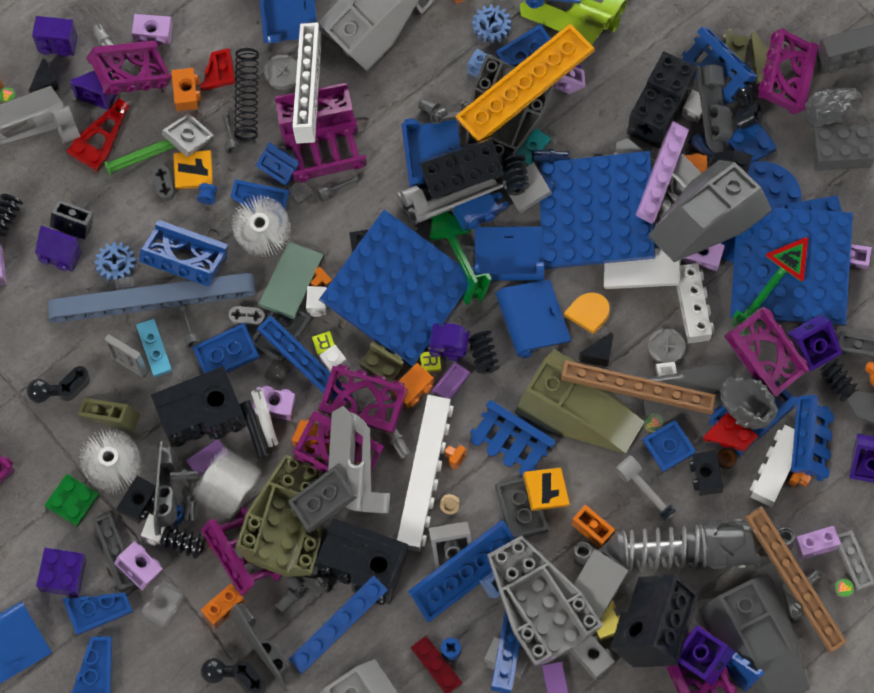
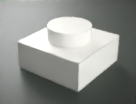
[655,362,677,376]

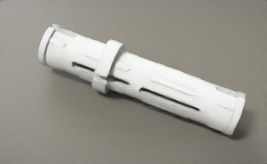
[251,388,278,447]

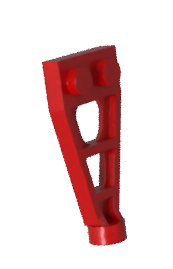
[66,98,130,172]

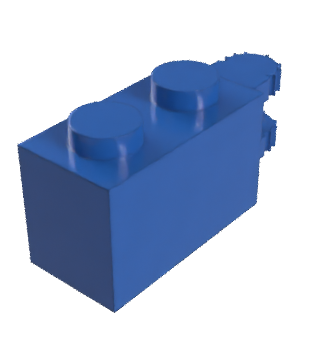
[453,192,509,231]

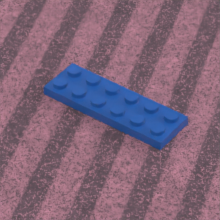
[408,520,515,623]

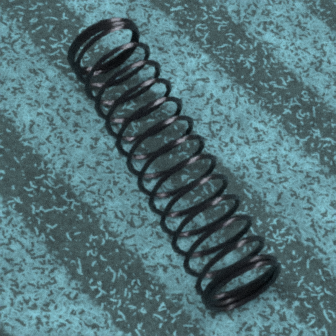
[234,48,259,141]

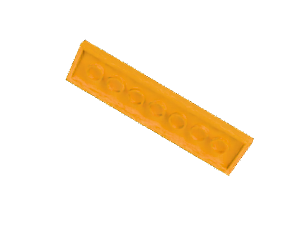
[455,24,595,141]

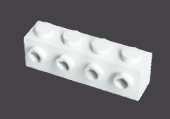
[676,263,714,344]
[750,425,795,507]

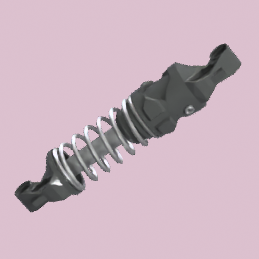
[574,519,795,573]

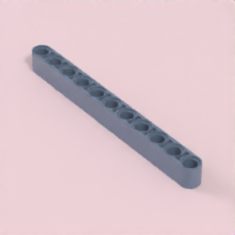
[47,273,255,323]

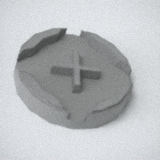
[264,54,297,90]
[647,328,686,364]

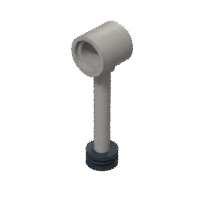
[614,455,676,521]

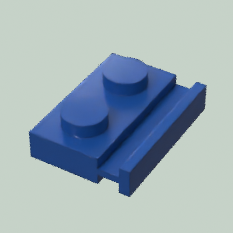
[256,143,301,185]

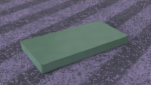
[259,242,324,319]

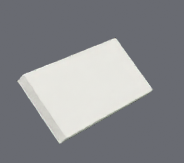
[604,249,680,289]

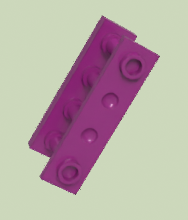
[284,118,367,183]
[201,506,283,596]

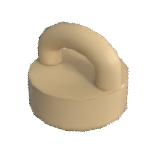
[440,494,460,514]

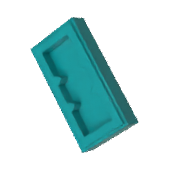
[516,128,551,166]

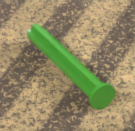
[104,139,176,176]

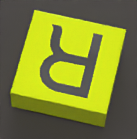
[312,331,335,356]
[420,352,441,372]

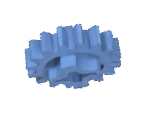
[472,4,512,44]
[94,242,136,283]

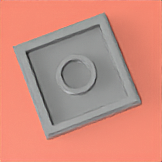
[162,113,214,158]
[502,163,552,213]

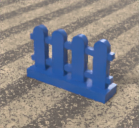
[681,27,758,105]
[791,394,834,481]
[470,400,556,476]

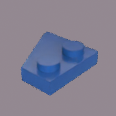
[726,652,764,692]

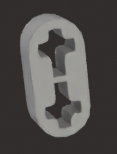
[229,306,265,327]

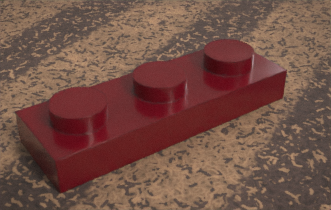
[410,636,463,693]

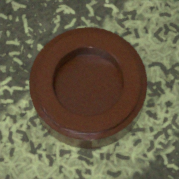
[717,448,736,469]

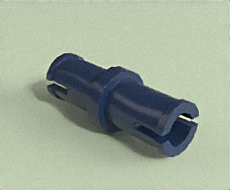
[531,149,571,163]

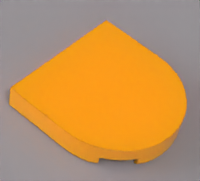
[564,293,610,335]

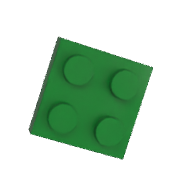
[44,473,100,527]

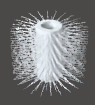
[232,195,291,257]
[80,429,143,495]
[193,448,260,519]

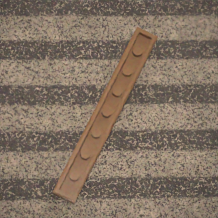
[560,360,716,415]
[744,507,847,653]

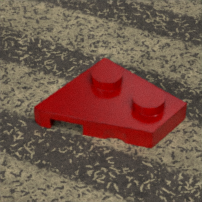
[200,48,236,91]
[703,412,758,452]

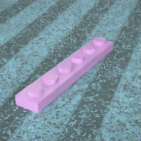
[636,121,689,224]

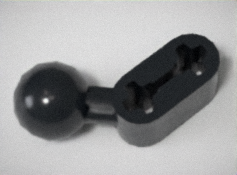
[736,81,763,130]
[27,366,90,403]
[201,658,265,693]

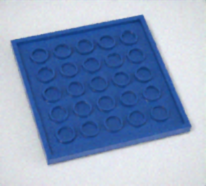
[539,151,655,269]
[730,208,853,326]
[318,209,468,367]

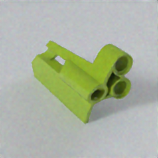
[520,0,627,44]

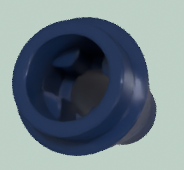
[688,133,714,160]

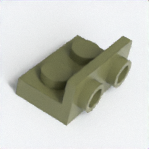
[721,29,749,71]
[359,342,404,383]

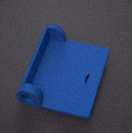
[259,0,317,43]
[401,118,460,189]
[471,227,544,281]
[495,280,572,359]
[0,601,52,684]

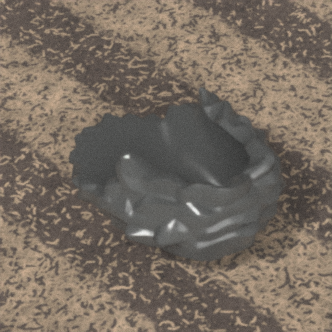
[804,88,861,128]
[720,376,778,430]

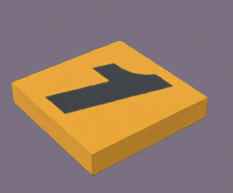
[174,150,213,190]
[523,468,570,511]

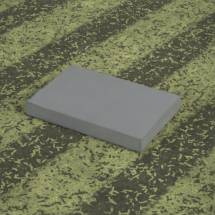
[104,334,148,378]
[574,550,629,620]

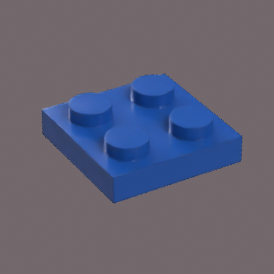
[726,123,777,163]
[642,420,696,473]

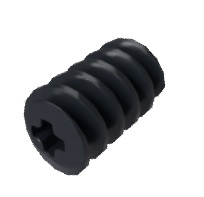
[502,153,529,196]
[0,194,23,236]
[469,330,500,374]
[820,358,859,402]
[162,525,206,559]

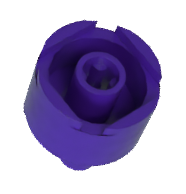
[428,323,470,361]

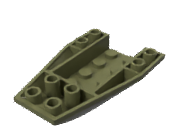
[515,349,645,454]
[236,454,322,577]

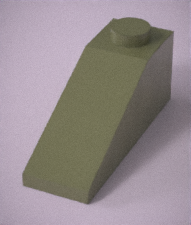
[749,32,782,90]
[77,398,141,432]

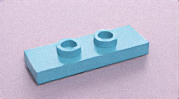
[136,319,172,378]

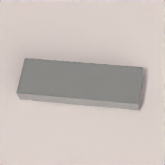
[838,530,874,592]

